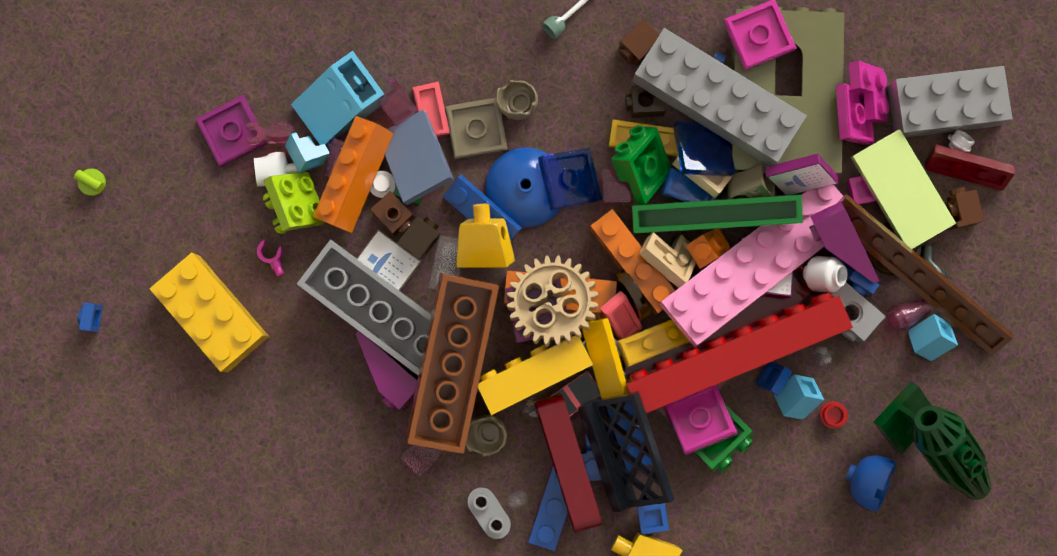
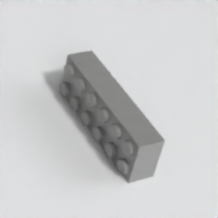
[632,28,807,166]
[297,240,431,375]

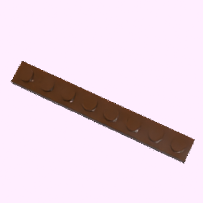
[837,194,1013,356]

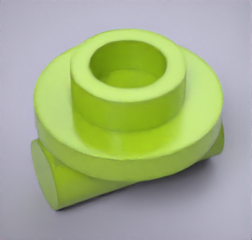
[74,169,106,196]

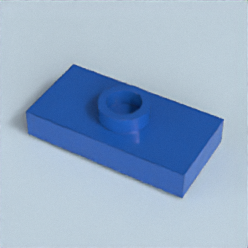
[661,168,717,202]

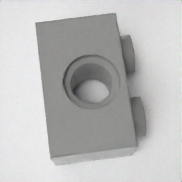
[830,283,886,342]

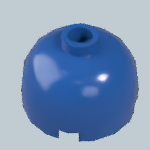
[846,455,897,513]

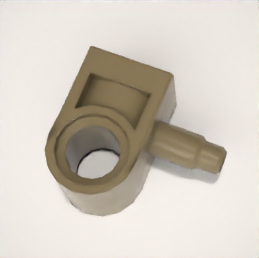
[727,164,775,200]

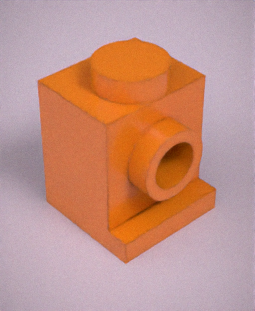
[686,228,732,269]

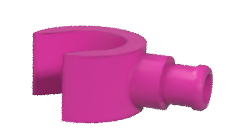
[257,240,284,277]

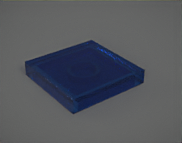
[673,121,736,176]
[538,148,602,210]

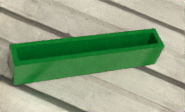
[632,195,804,233]

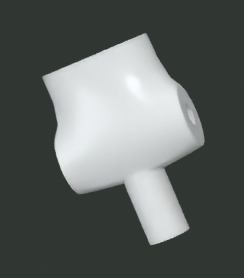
[254,152,305,187]

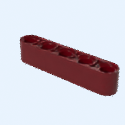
[534,393,602,533]

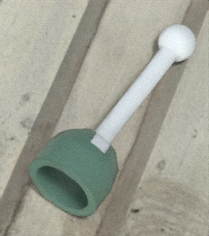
[542,0,588,40]

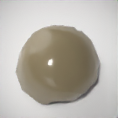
[495,80,538,121]
[466,414,508,457]

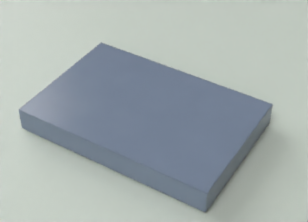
[385,109,454,205]

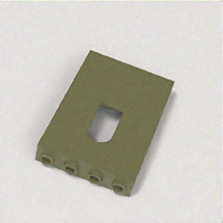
[728,6,844,176]

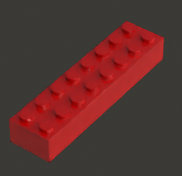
[626,293,853,413]

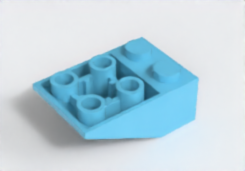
[291,51,388,146]

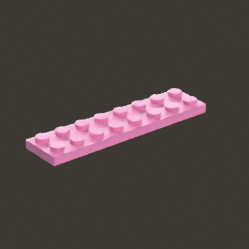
[660,185,843,348]

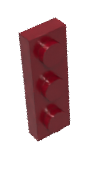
[925,144,1015,191]

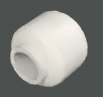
[803,256,847,293]

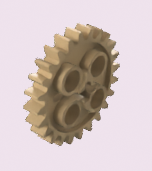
[507,256,598,347]

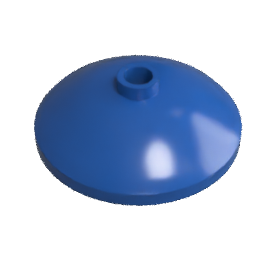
[486,148,566,228]

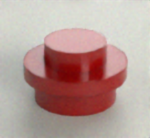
[819,401,848,429]

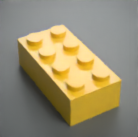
[150,253,269,373]
[478,335,593,415]

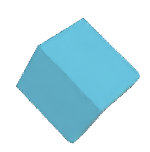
[285,133,329,173]
[908,314,958,361]
[774,374,824,419]

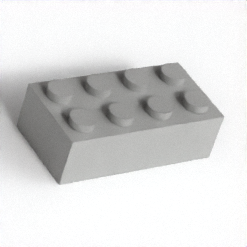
[887,66,1013,138]

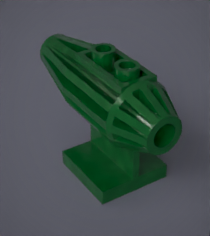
[874,381,991,500]

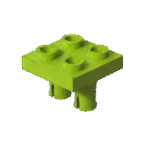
[263,172,326,234]

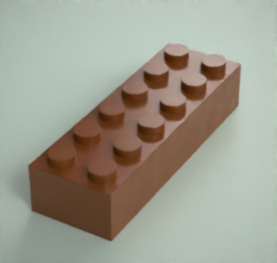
[405,273,499,454]

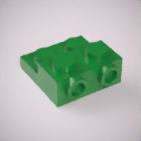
[611,125,671,205]
[674,404,754,473]

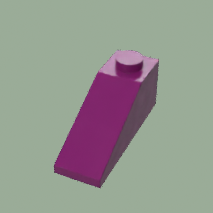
[809,202,879,283]
[356,331,417,410]

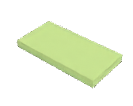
[851,129,956,249]

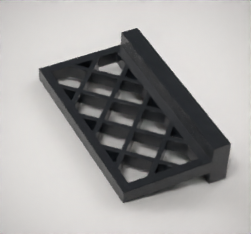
[578,392,675,512]

